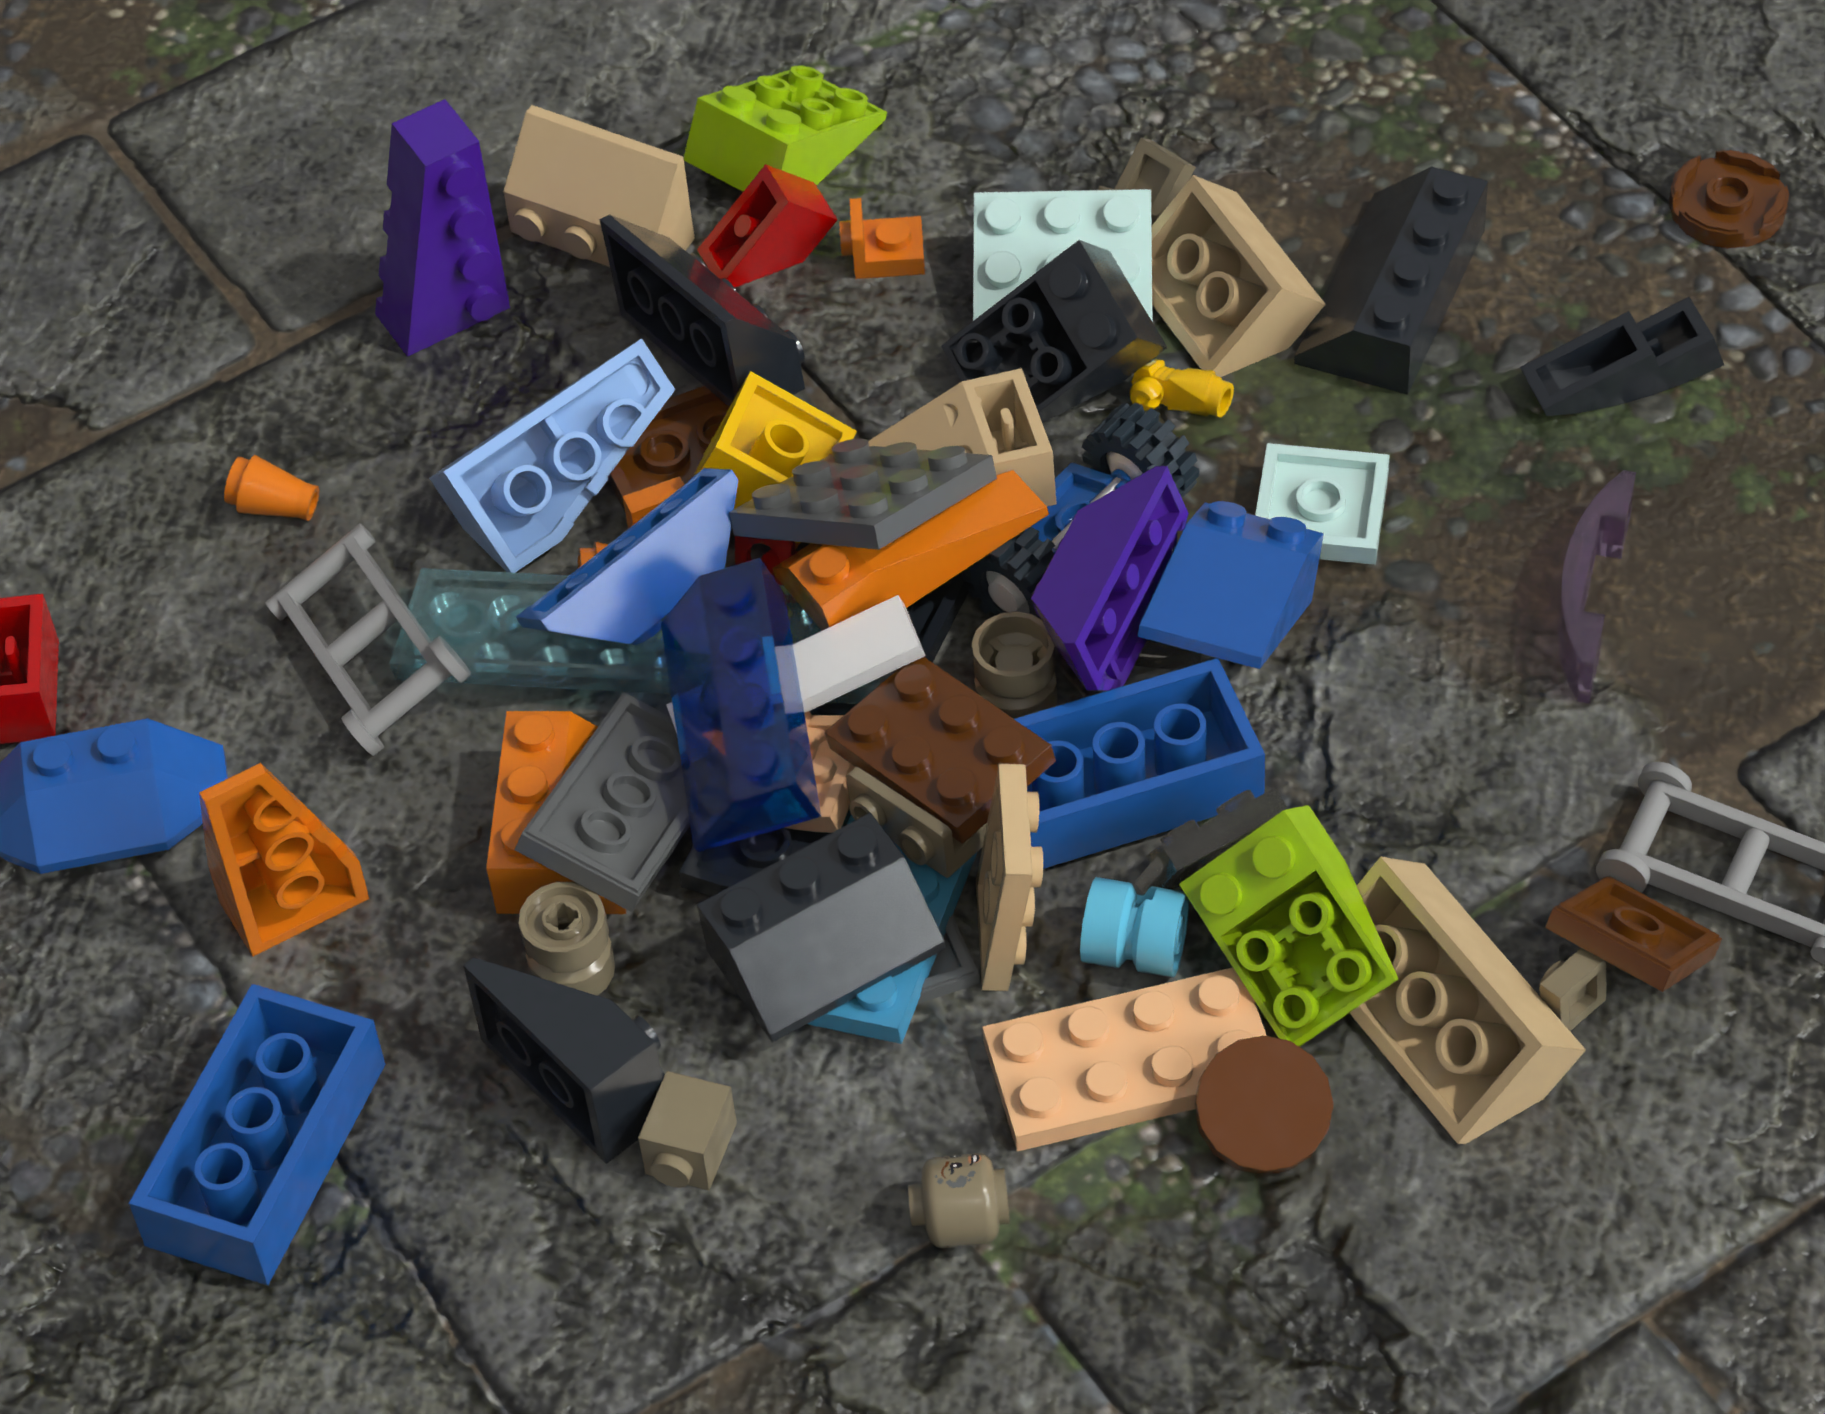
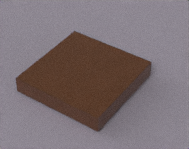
[1545,876,1722,992]

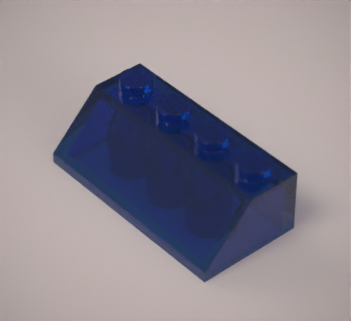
[661,558,821,852]

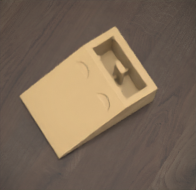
[868,368,1057,506]

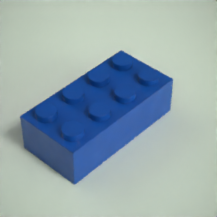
[1015,658,1265,869]
[129,984,386,1286]

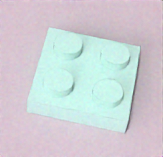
[1255,443,1390,565]

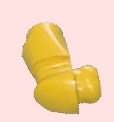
[1129,359,1234,418]

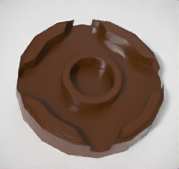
[1669,150,1789,249]
[1195,1035,1334,1174]

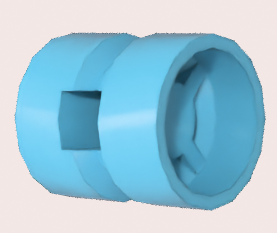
[1080,877,1189,978]

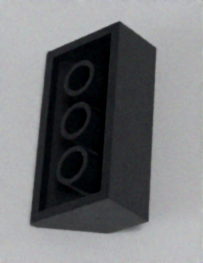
[1294,167,1488,395]
[599,214,805,407]

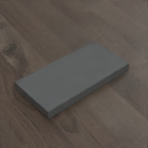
[515,692,725,912]

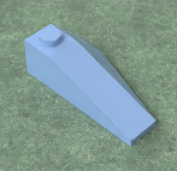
[429,339,675,575]

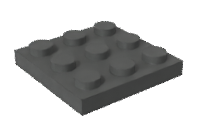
[729,439,997,550]

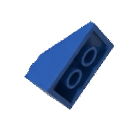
[1137,501,1324,669]

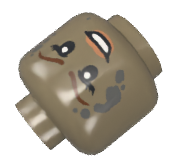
[908,1153,1010,1248]

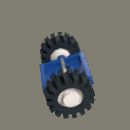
[961,403,1199,620]

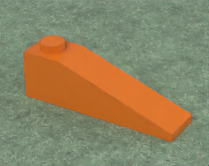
[772,470,1049,631]
[199,763,369,957]

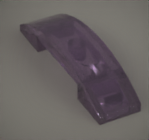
[1557,470,1636,703]

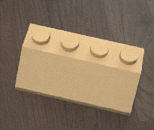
[1350,857,1586,1144]

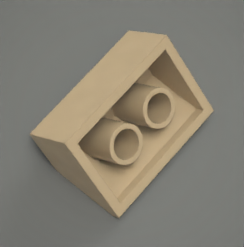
[504,105,694,267]
[1151,175,1326,377]

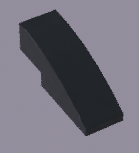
[1520,297,1724,416]

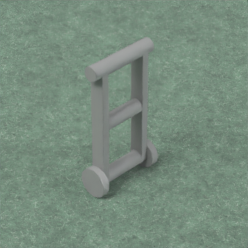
[265,523,472,756]
[1596,762,1825,964]

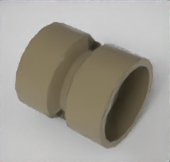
[972,611,1058,719]
[519,882,615,996]

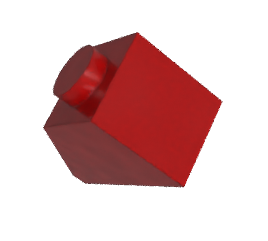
[697,164,838,288]

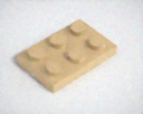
[976,764,1043,991]

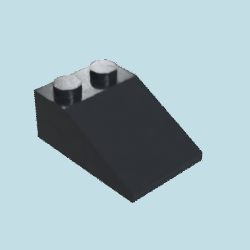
[463,957,665,1164]

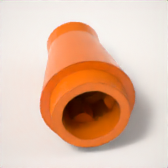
[224,455,320,521]

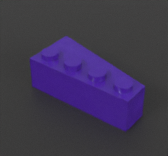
[375,99,510,357]

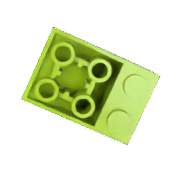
[684,66,887,192]
[1179,805,1399,1047]

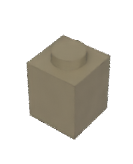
[638,1071,737,1191]

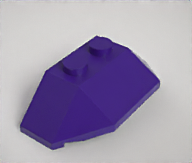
[1031,466,1189,691]

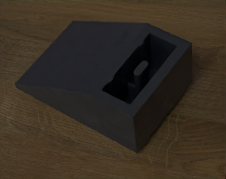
[941,240,1168,423]

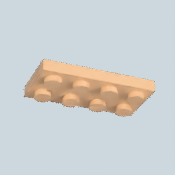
[982,967,1267,1152]

